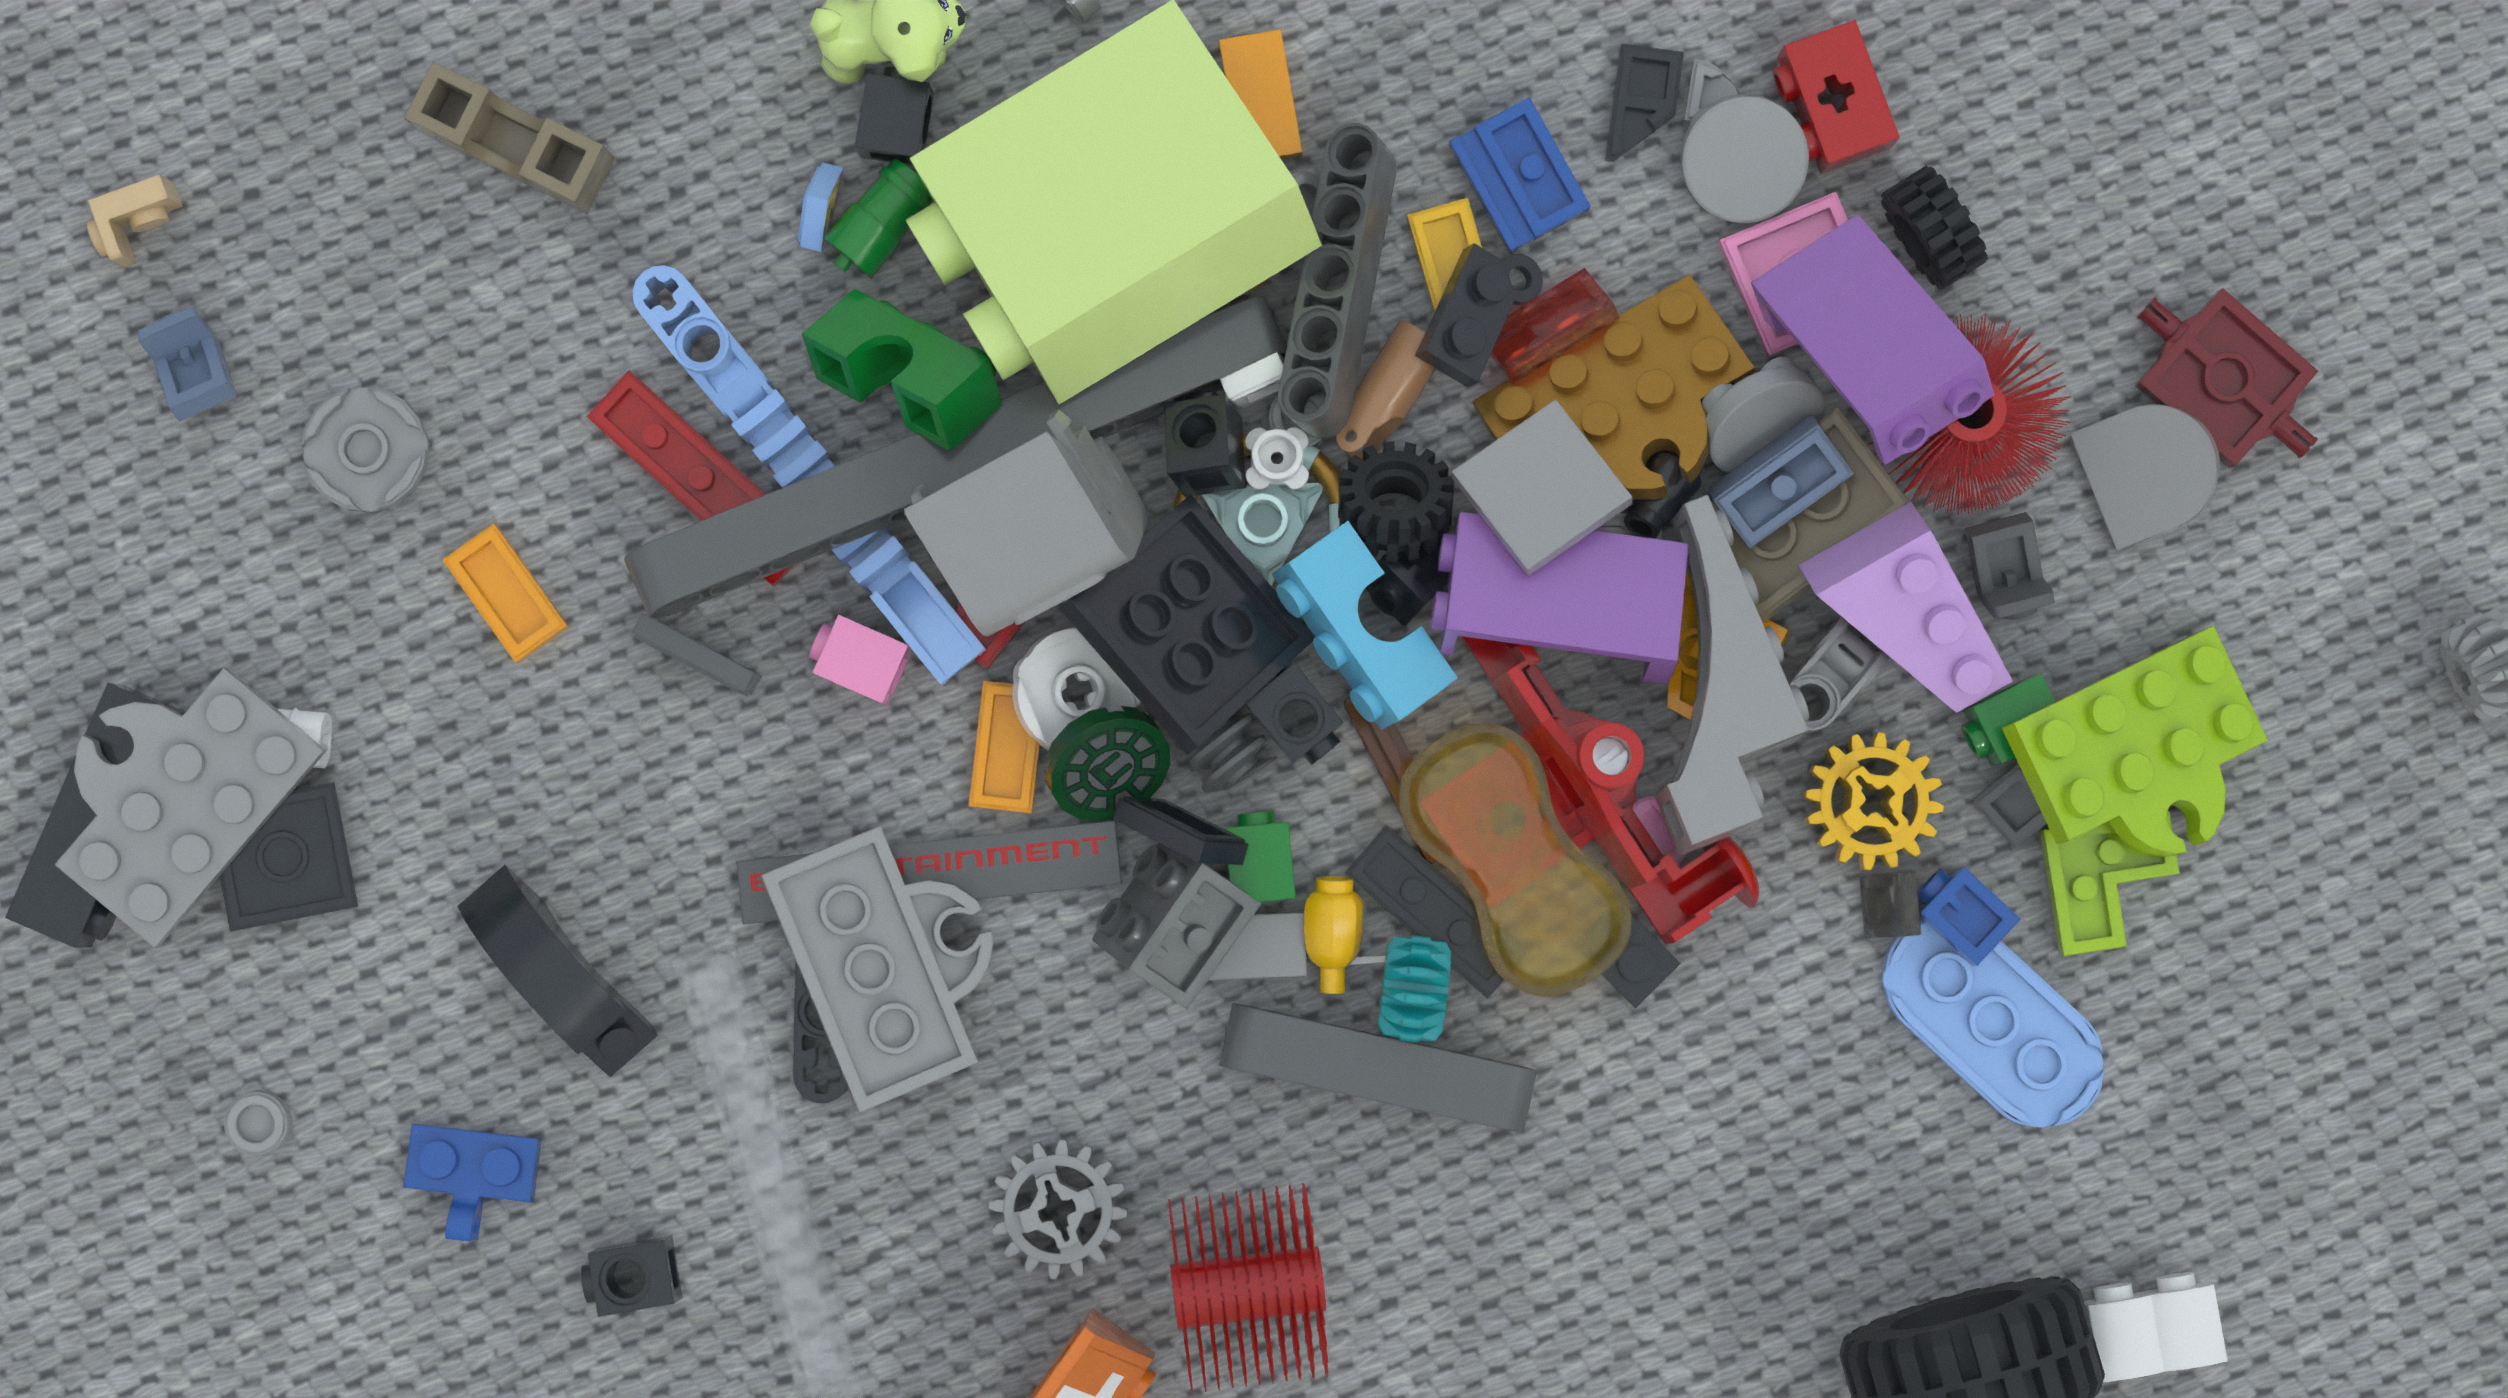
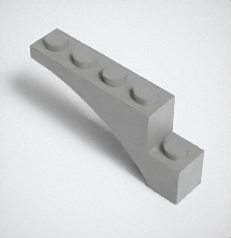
[1655,495,1809,856]

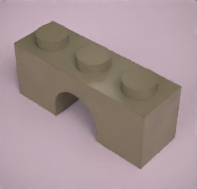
[404,61,615,214]

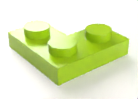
[2039,811,2180,956]

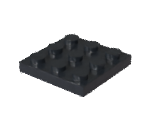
[1059,494,1315,755]

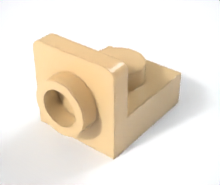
[87,174,183,267]

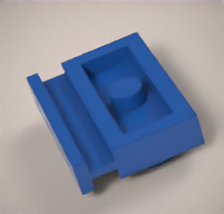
[1449,97,1591,254]

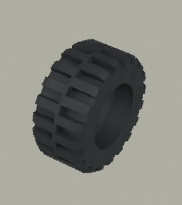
[1839,1276,2105,1398]

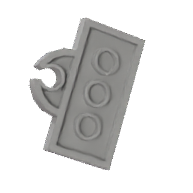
[55,668,327,948]
[760,826,993,1113]

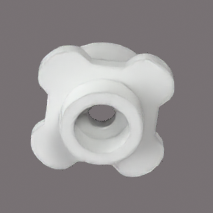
[1245,427,1309,490]

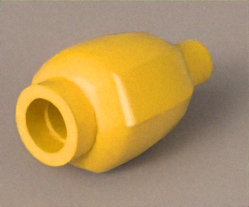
[1304,876,1364,994]

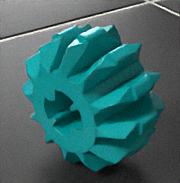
[1378,935,1451,1044]

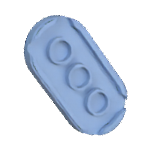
[1881,920,2104,1128]

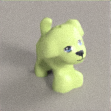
[809,0,967,84]

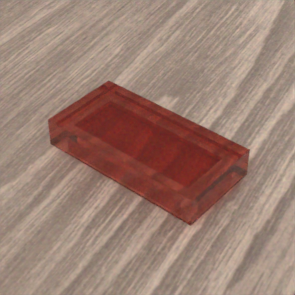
[1490,268,1620,384]

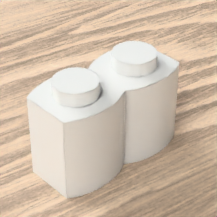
[2084,1272,2228,1382]

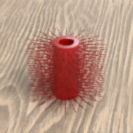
[1865,314,2071,515]
[1168,1183,1329,1394]

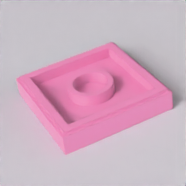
[1718,192,1848,358]

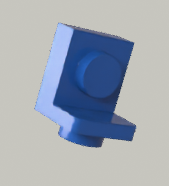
[1912,866,2021,966]

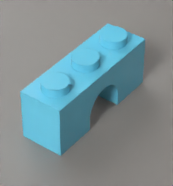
[1271,521,1458,730]

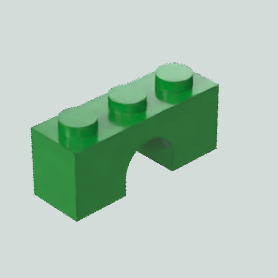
[802,289,1003,451]

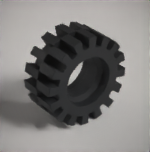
[1881,165,1988,290]
[1338,441,1454,562]

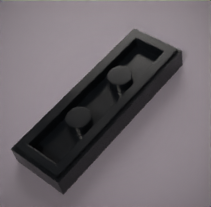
[1345,825,1529,999]

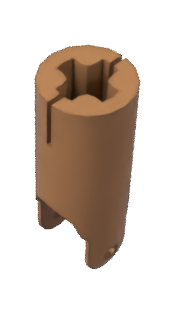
[1336,320,1436,459]

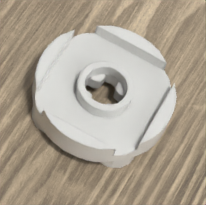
[1012,628,1140,751]

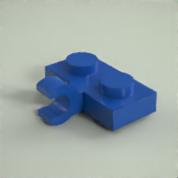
[403,1124,542,1242]

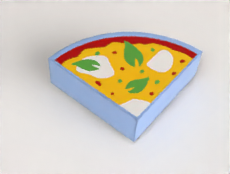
[798,162,843,252]

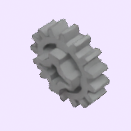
[989,1138,1128,1279]

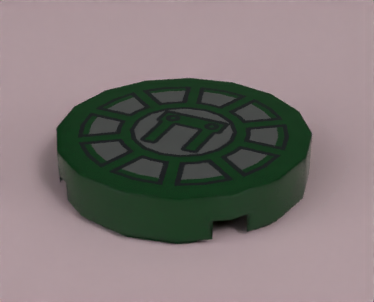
[1044,706,1170,821]

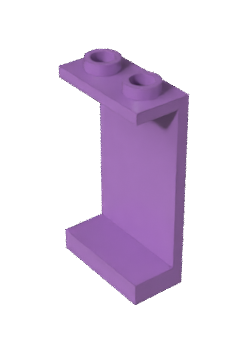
[1751,214,1994,465]
[1431,512,1689,685]

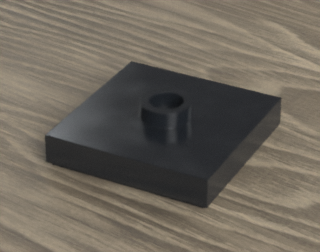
[219,782,358,932]

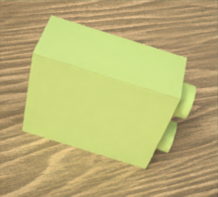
[905,0,1322,405]

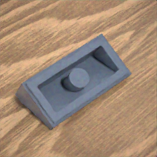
[1709,415,1854,549]

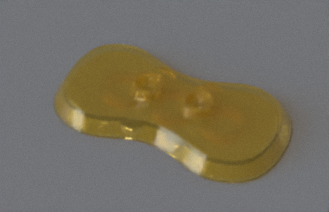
[1399,723,1631,997]

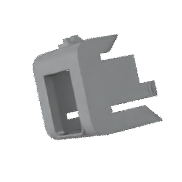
[904,409,1148,637]

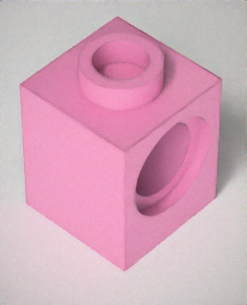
[809,614,913,706]

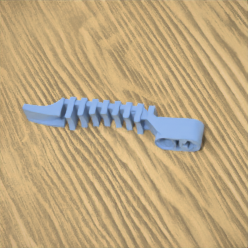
[632,265,986,686]

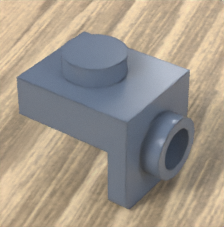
[137,307,237,422]

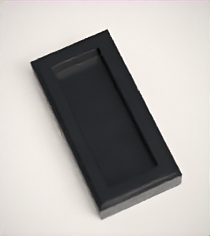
[1113,796,1249,865]

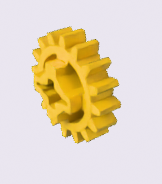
[1802,732,1944,870]

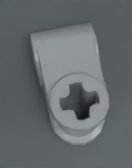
[1787,616,1890,735]

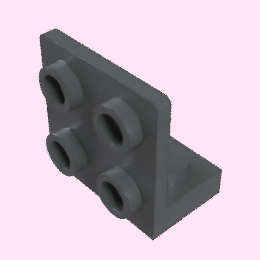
[1092,843,1261,1010]

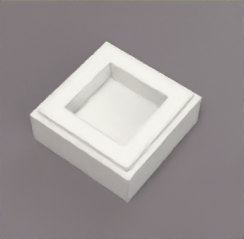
[1220,352,1284,409]

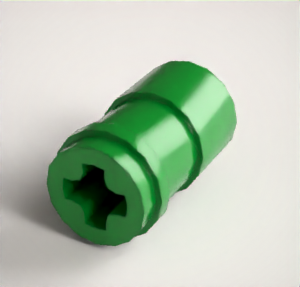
[823,158,933,279]

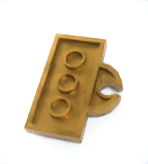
[1473,274,1756,500]

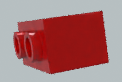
[1772,20,1900,174]

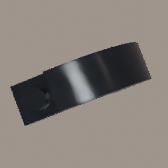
[457,865,658,1077]

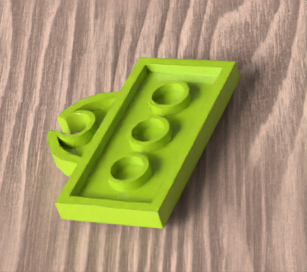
[2002,626,2268,857]

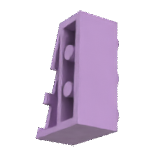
[1798,502,2013,713]

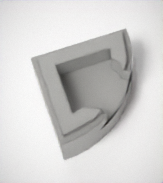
[1683,58,1739,125]

